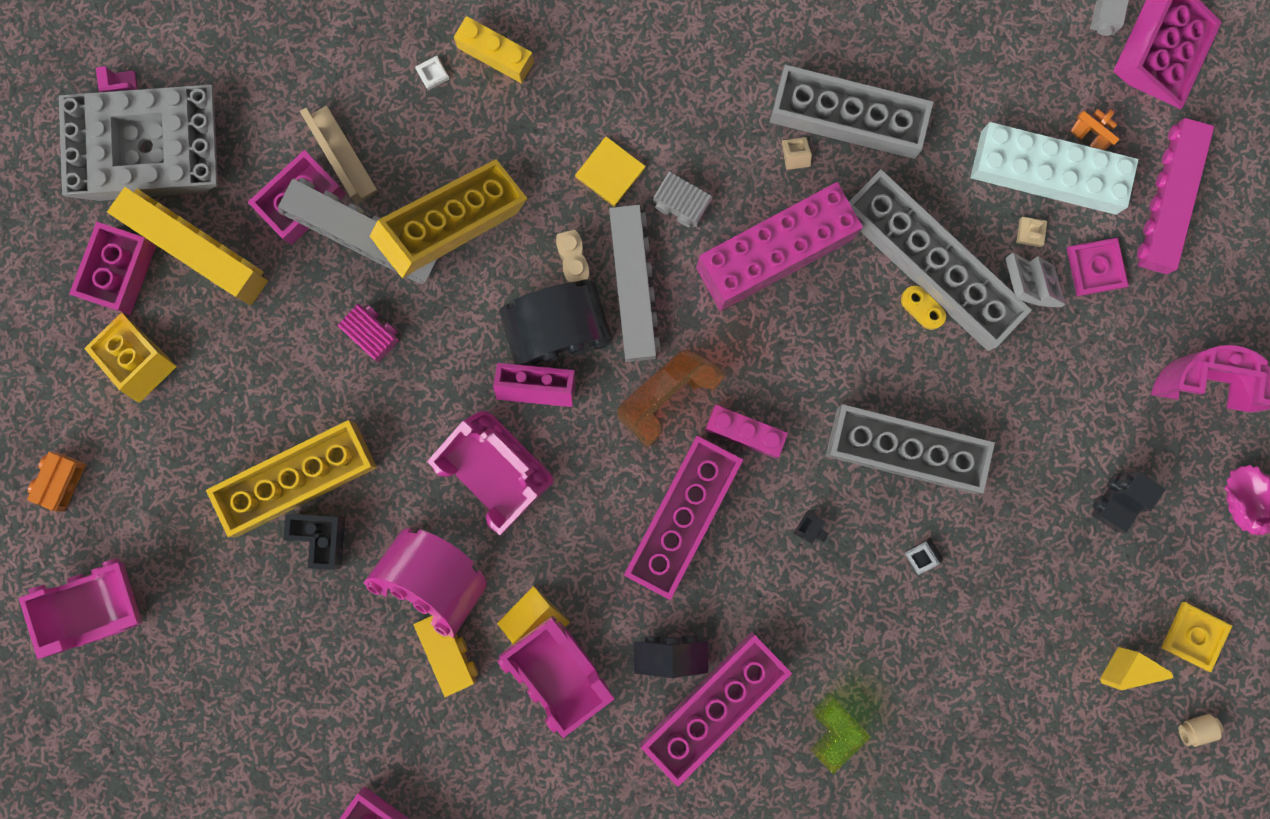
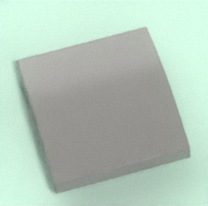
[1005,253,1066,307]

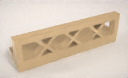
[300,105,378,204]

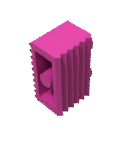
[337,303,400,363]

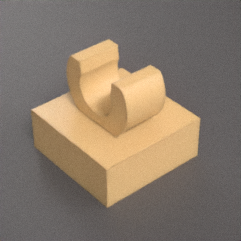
[1016,217,1047,247]

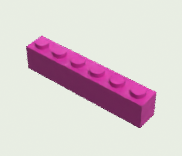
[1137,118,1214,274]

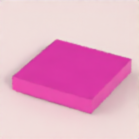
[1066,238,1129,297]

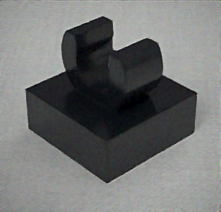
[793,512,829,544]

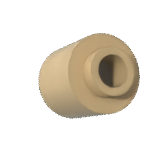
[1178,714,1223,747]

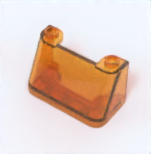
[617,350,726,450]

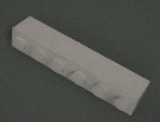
[609,205,660,362]

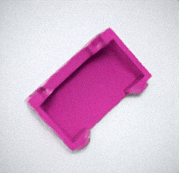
[427,411,554,535]

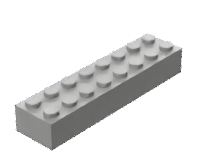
[849,169,1032,351]

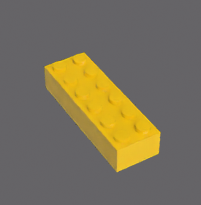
[369,159,528,278]
[107,187,268,305]
[206,420,377,537]

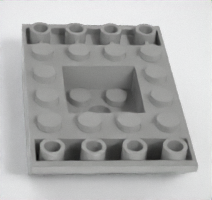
[59,85,218,201]

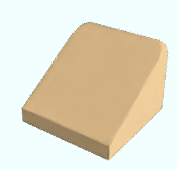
[782,137,812,170]

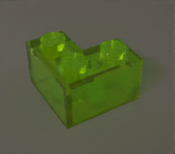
[810,694,871,775]

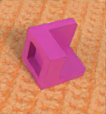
[96,66,138,92]

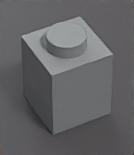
[1090,0,1129,36]

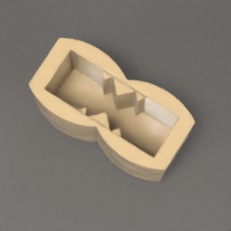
[556,230,590,286]

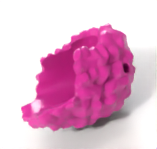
[1224,465,1270,536]

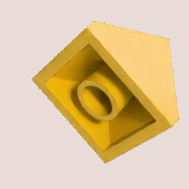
[497,586,570,644]
[1100,647,1173,690]

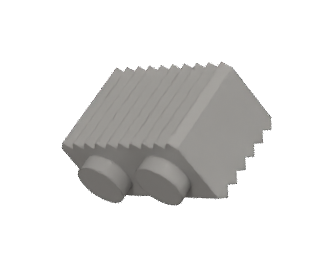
[653,172,713,227]

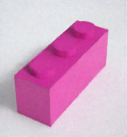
[493,363,576,407]
[704,405,788,459]

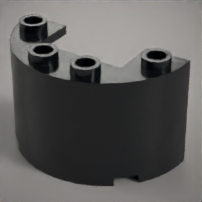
[499,280,613,366]

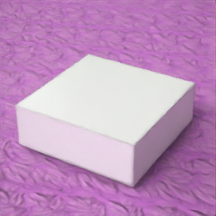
[415,56,449,90]

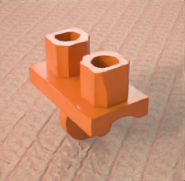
[1070,109,1119,150]

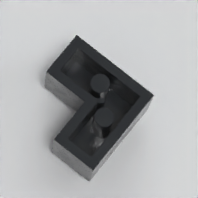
[1091,471,1166,533]
[283,514,345,570]
[634,635,708,678]

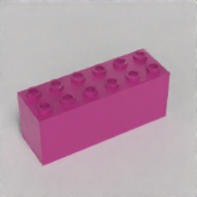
[696,182,863,311]

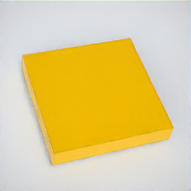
[575,137,645,207]
[1161,602,1232,672]

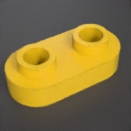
[901,286,946,330]

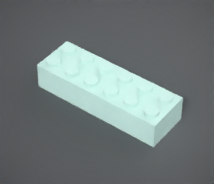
[970,122,1138,215]

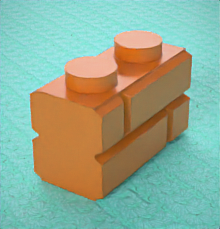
[27,452,86,512]

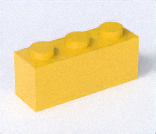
[454,16,534,84]
[413,616,478,697]

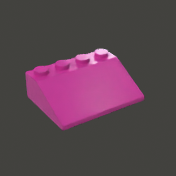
[1113,0,1222,109]

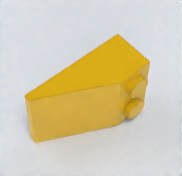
[84,312,177,403]

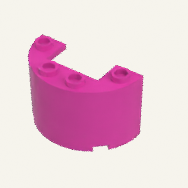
[1151,345,1270,413]
[364,528,487,638]
[19,558,143,659]
[497,616,614,738]

